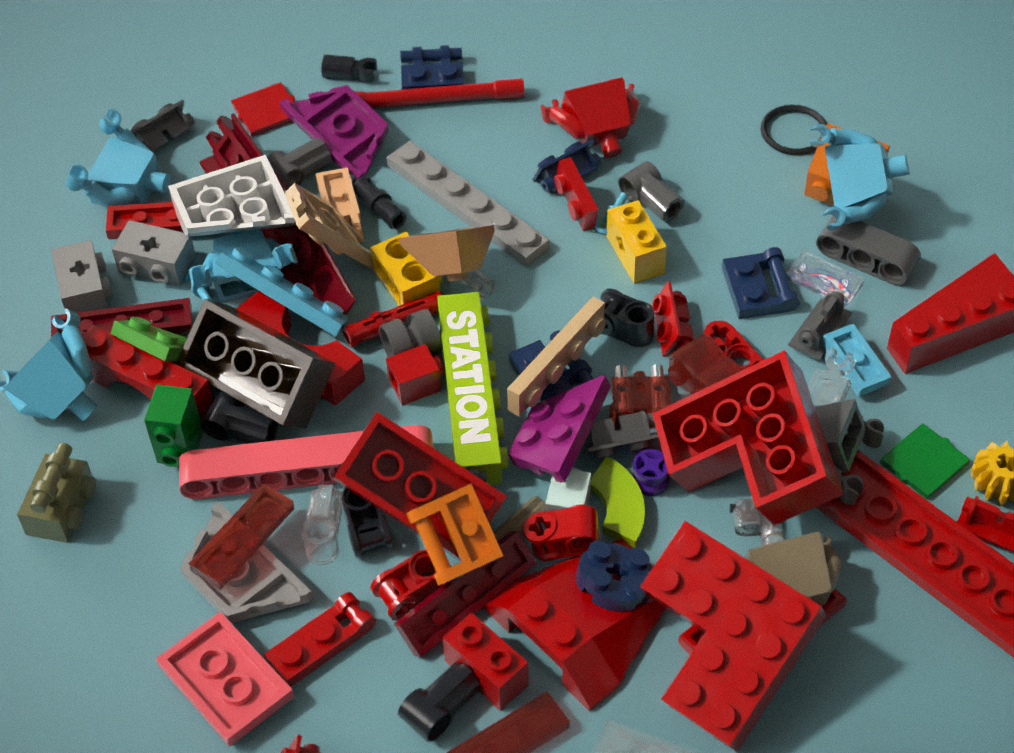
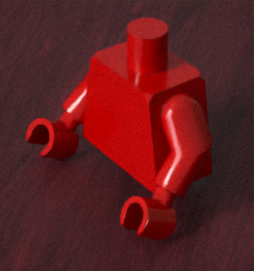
[540,77,640,158]

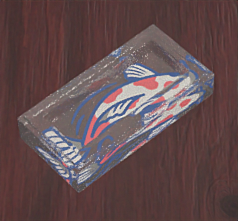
[787,250,864,308]

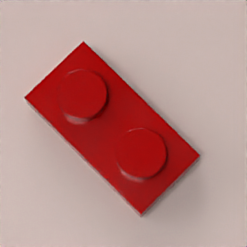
[554,157,599,231]

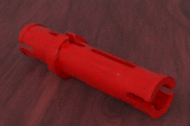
[342,291,441,348]

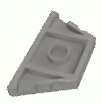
[180,501,313,623]

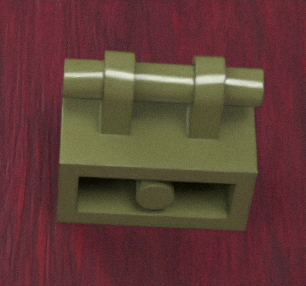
[17,443,96,543]

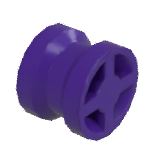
[632,449,669,496]

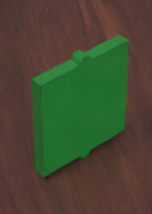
[880,423,970,500]

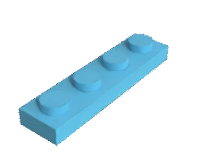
[215,247,349,337]

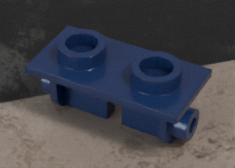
[532,139,601,193]

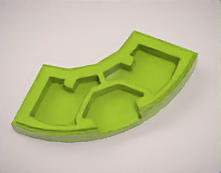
[591,456,645,548]

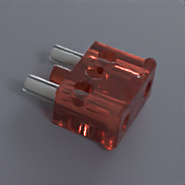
[609,364,673,427]

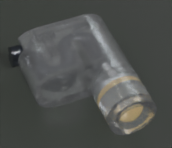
[729,498,784,546]

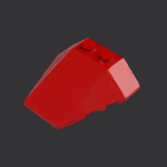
[483,539,665,712]

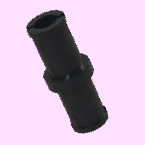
[353,177,407,230]

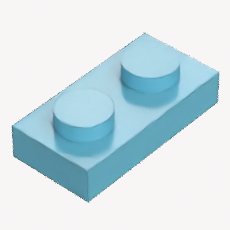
[821,324,892,397]

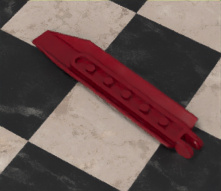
[199,113,357,315]

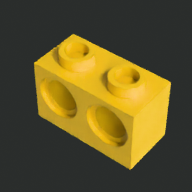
[370,232,443,306]

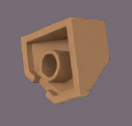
[399,225,495,281]

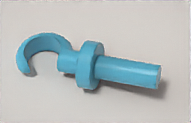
[596,192,628,234]
[184,273,213,301]

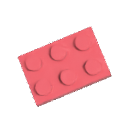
[156,612,294,747]

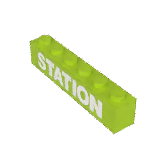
[437,292,508,485]

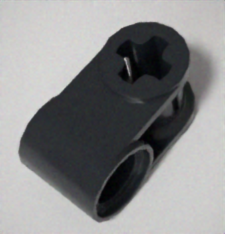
[600,288,654,347]
[342,487,393,558]

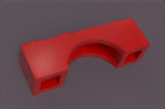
[236,291,365,406]
[82,325,213,420]

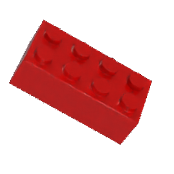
[333,412,507,561]

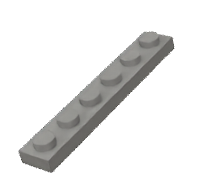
[387,141,549,266]

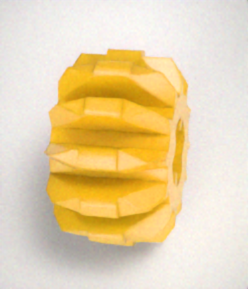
[971,441,1014,506]

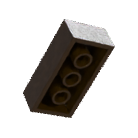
[176,299,336,429]

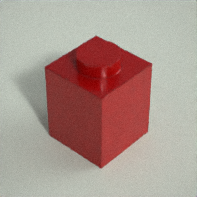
[386,344,444,405]

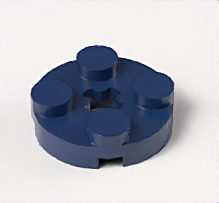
[575,540,652,612]

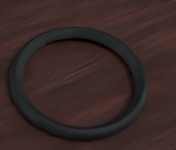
[760,104,827,155]

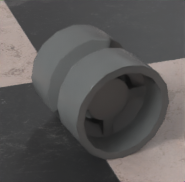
[379,309,442,357]

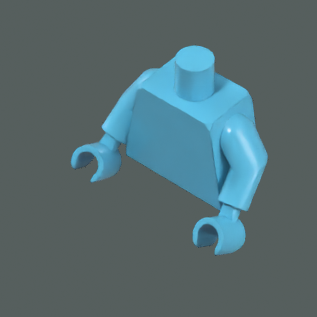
[66,109,171,208]
[810,124,910,231]
[189,229,298,303]
[0,309,98,421]

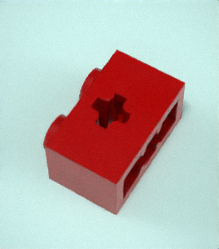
[442,612,529,711]

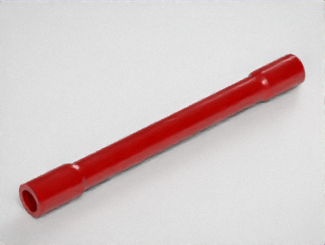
[355,78,525,108]

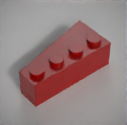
[887,253,1014,374]

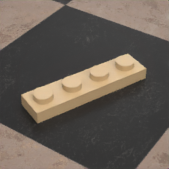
[507,296,606,417]

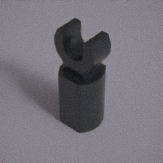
[321,54,378,83]

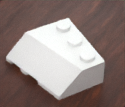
[168,155,296,237]

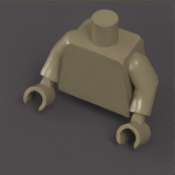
[745,531,841,606]

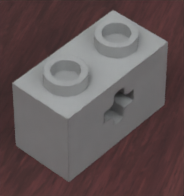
[112,220,196,286]
[51,240,112,313]

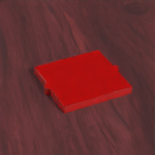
[231,82,295,137]

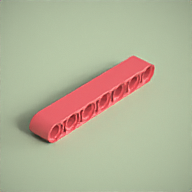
[179,425,434,499]

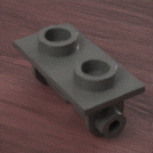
[131,99,195,152]
[788,291,852,361]
[582,411,658,458]

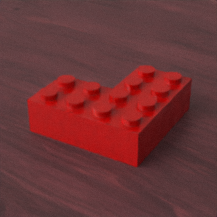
[652,350,844,526]
[640,521,826,753]

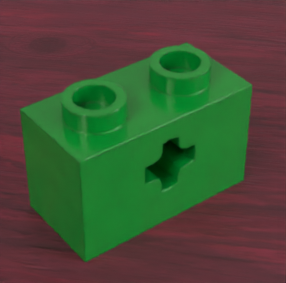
[144,384,204,467]

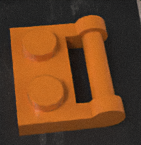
[406,484,504,585]

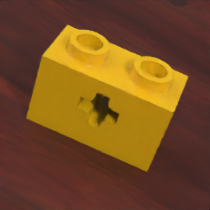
[607,200,667,284]

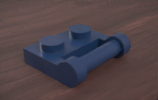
[722,247,800,319]

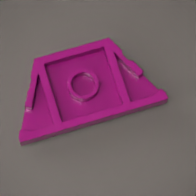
[280,85,389,182]
[507,375,611,483]

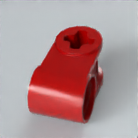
[523,504,600,561]
[370,550,444,621]

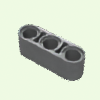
[816,216,921,285]

